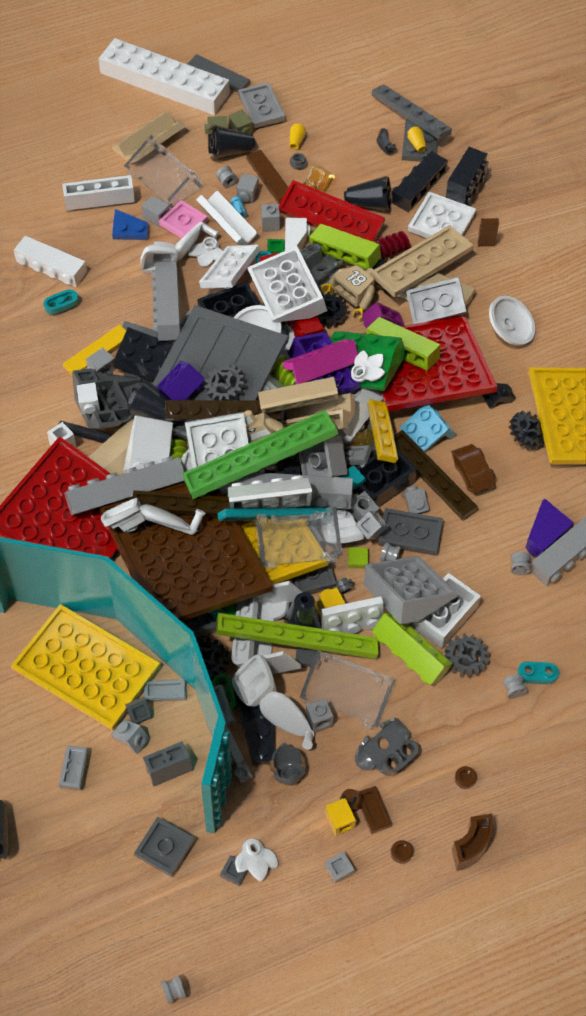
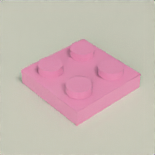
[159,200,208,239]

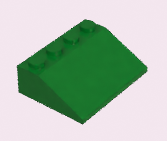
[330,331,406,391]

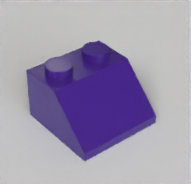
[156,361,205,400]

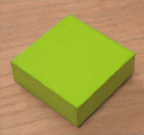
[348,547,368,568]

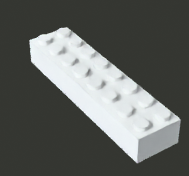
[98,38,230,116]

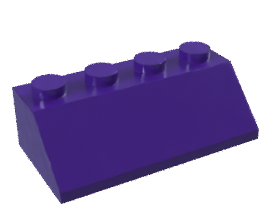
[288,332,360,395]

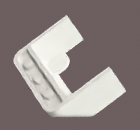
[232,581,302,674]

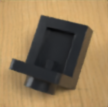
[482,383,516,408]

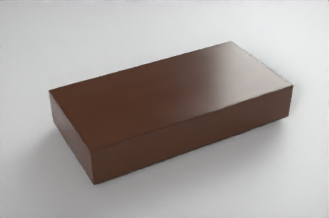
[477,218,499,247]
[359,786,392,834]

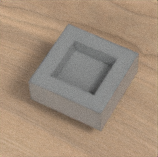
[324,851,355,883]

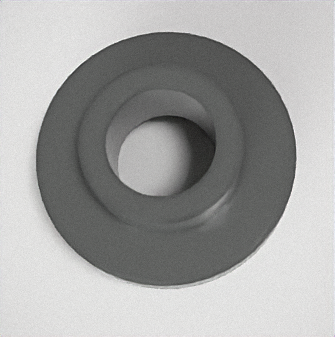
[290,153,307,169]
[334,577,353,594]

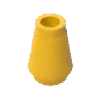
[289,124,306,150]
[407,126,427,153]

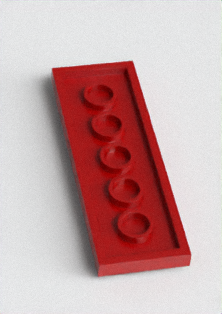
[279,180,385,242]

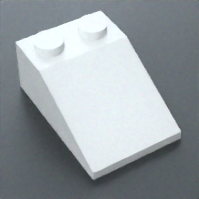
[123,415,173,473]

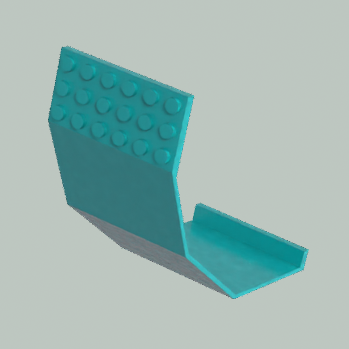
[0,537,232,834]

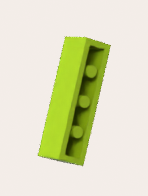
[309,224,381,270]
[366,317,440,371]
[371,612,453,685]

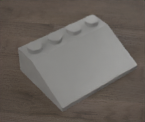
[364,556,458,624]

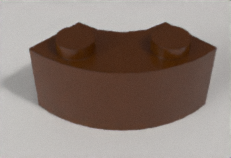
[451,444,495,493]
[452,813,493,871]

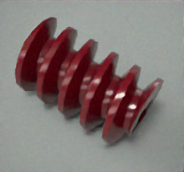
[372,231,411,261]

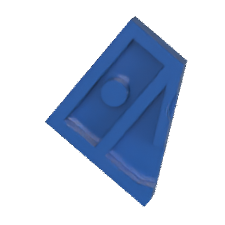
[112,209,149,240]

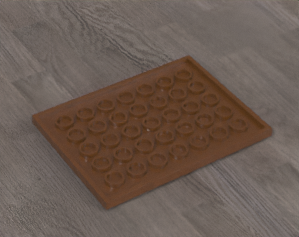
[100,481,273,621]

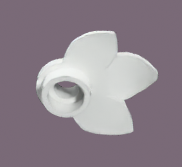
[188,237,223,267]
[351,351,385,382]
[235,839,278,882]

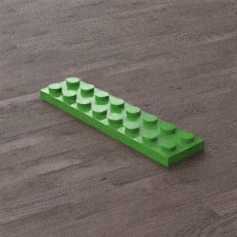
[182,410,339,499]

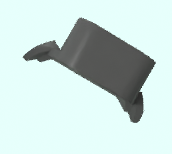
[300,244,344,283]
[355,718,418,776]

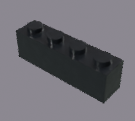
[391,151,448,213]

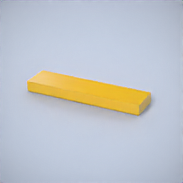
[62,324,126,375]
[367,399,398,463]

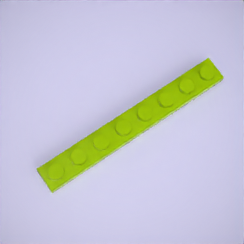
[216,613,378,659]

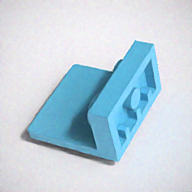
[400,404,457,452]

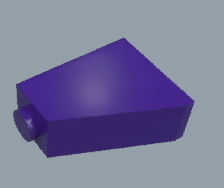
[526,499,574,558]

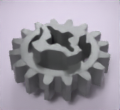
[204,363,246,400]
[445,633,489,678]

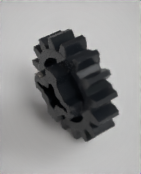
[317,292,348,328]
[508,410,545,450]
[198,638,229,681]

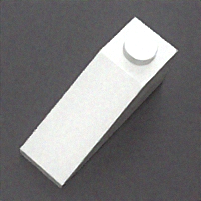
[285,218,310,251]

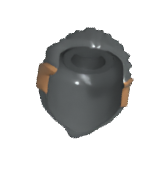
[269,743,306,785]

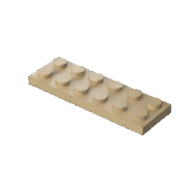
[371,225,474,297]

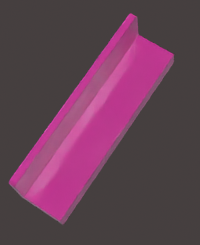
[283,339,358,384]

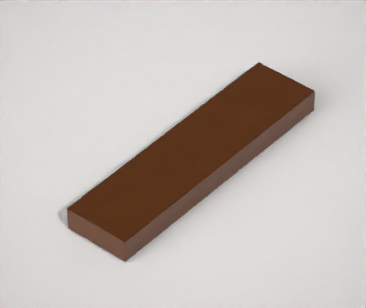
[246,150,289,204]

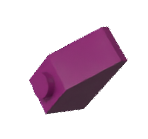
[362,302,405,329]

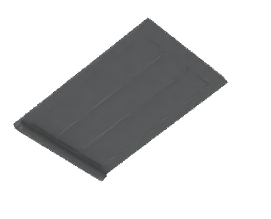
[133,305,288,440]

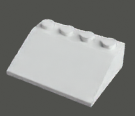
[247,246,327,322]
[228,476,312,509]

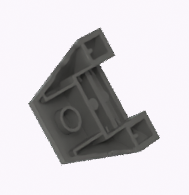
[72,369,144,429]

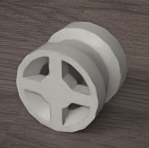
[216,166,237,188]
[380,542,401,562]
[511,552,531,575]
[502,674,528,699]
[161,975,186,1004]

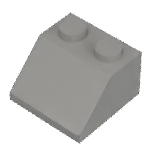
[299,436,348,477]

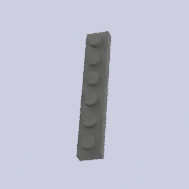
[372,85,452,140]

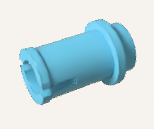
[230,196,247,218]

